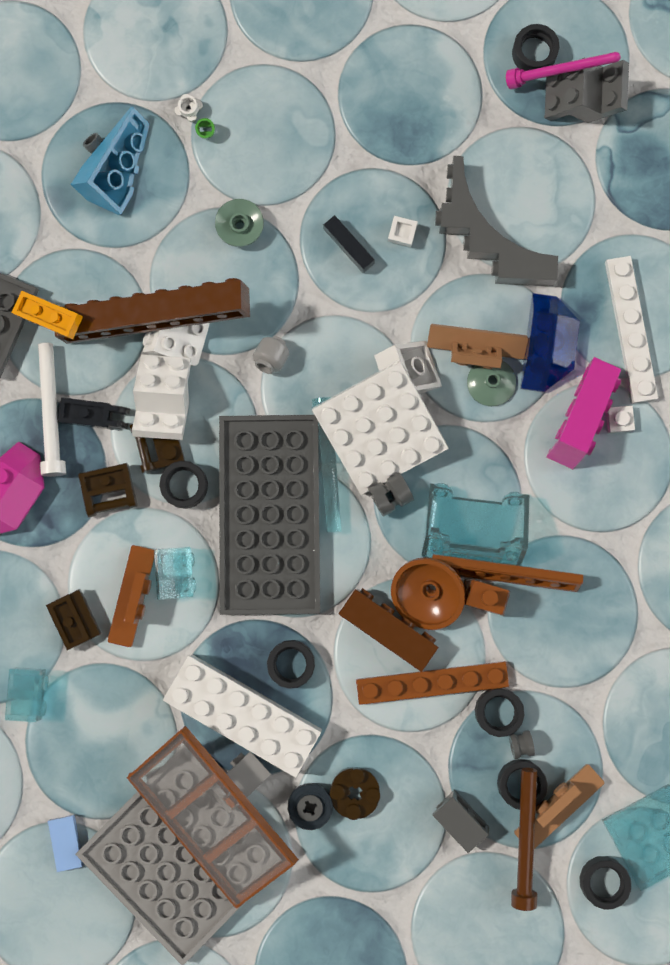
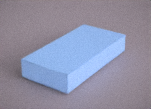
[48,814,84,872]

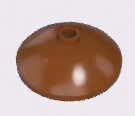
[391,558,466,630]

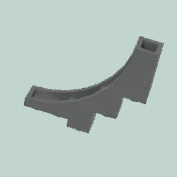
[435,156,558,286]

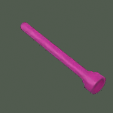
[506,52,621,89]

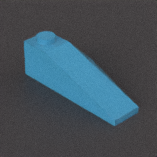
[71,107,149,215]

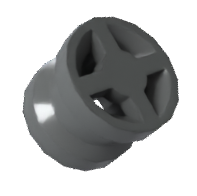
[509,730,535,759]

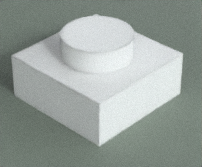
[388,216,418,247]
[606,406,635,433]

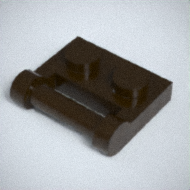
[130,424,185,473]
[78,463,138,518]

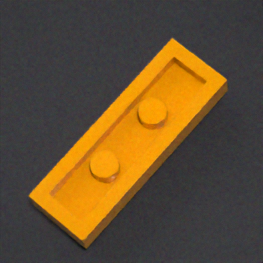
[11,291,83,339]

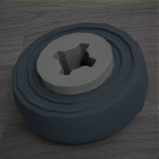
[287,783,333,830]

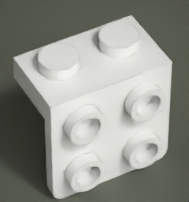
[143,323,209,366]

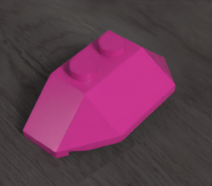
[0,441,45,534]

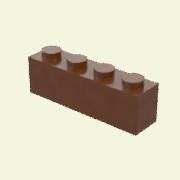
[338,588,439,672]

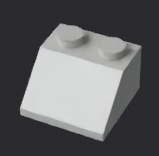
[374,341,442,394]

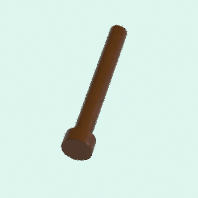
[511,767,537,911]

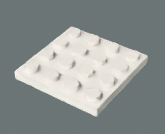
[312,360,449,495]

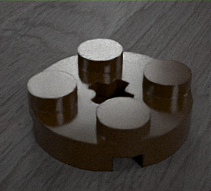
[330,767,380,820]

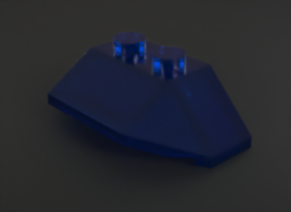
[520,293,580,392]

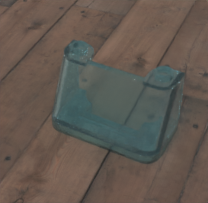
[422,483,530,566]

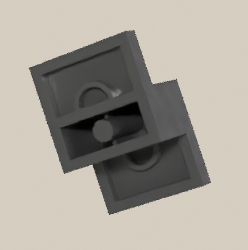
[544,57,629,123]

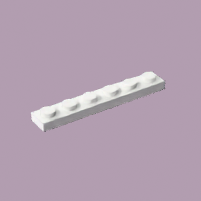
[605,256,658,404]

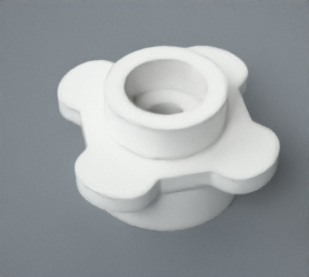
[175,94,203,122]

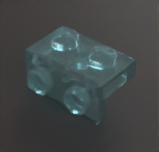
[154,547,196,600]

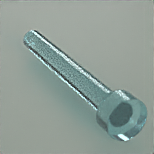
[312,397,342,532]

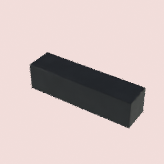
[323,215,375,273]

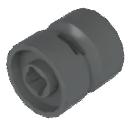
[368,472,414,517]

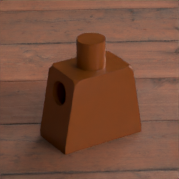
[463,579,510,616]

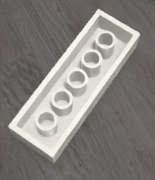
[163,654,322,778]

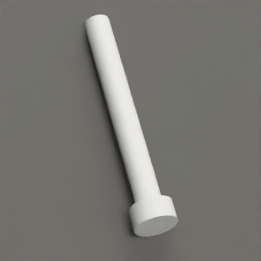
[38,343,66,477]

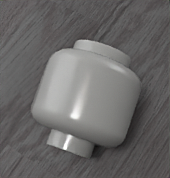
[253,336,289,374]

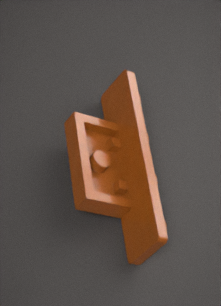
[108,545,156,647]

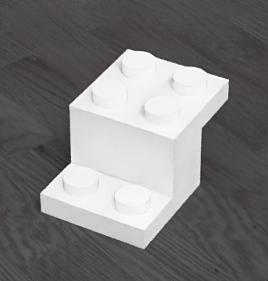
[132,354,191,440]

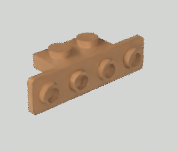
[427,324,528,369]
[514,764,605,849]

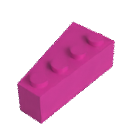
[546,357,621,470]

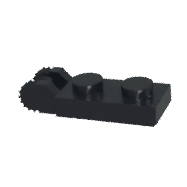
[58,398,130,429]

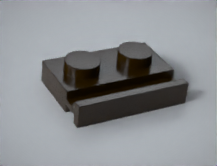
[46,589,102,650]

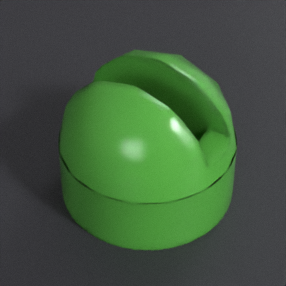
[195,118,215,139]

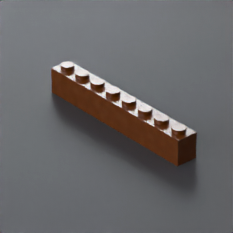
[55,278,250,344]

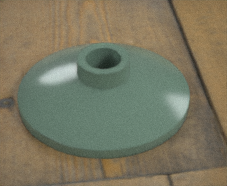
[215,199,264,247]
[467,360,516,407]

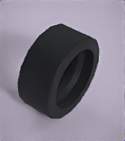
[512,24,560,71]
[159,461,208,509]
[267,640,315,689]
[475,688,525,737]
[497,759,548,810]
[579,856,631,910]

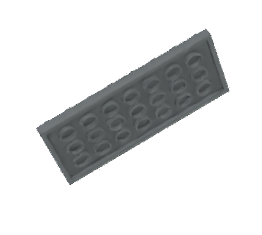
[219,415,320,615]

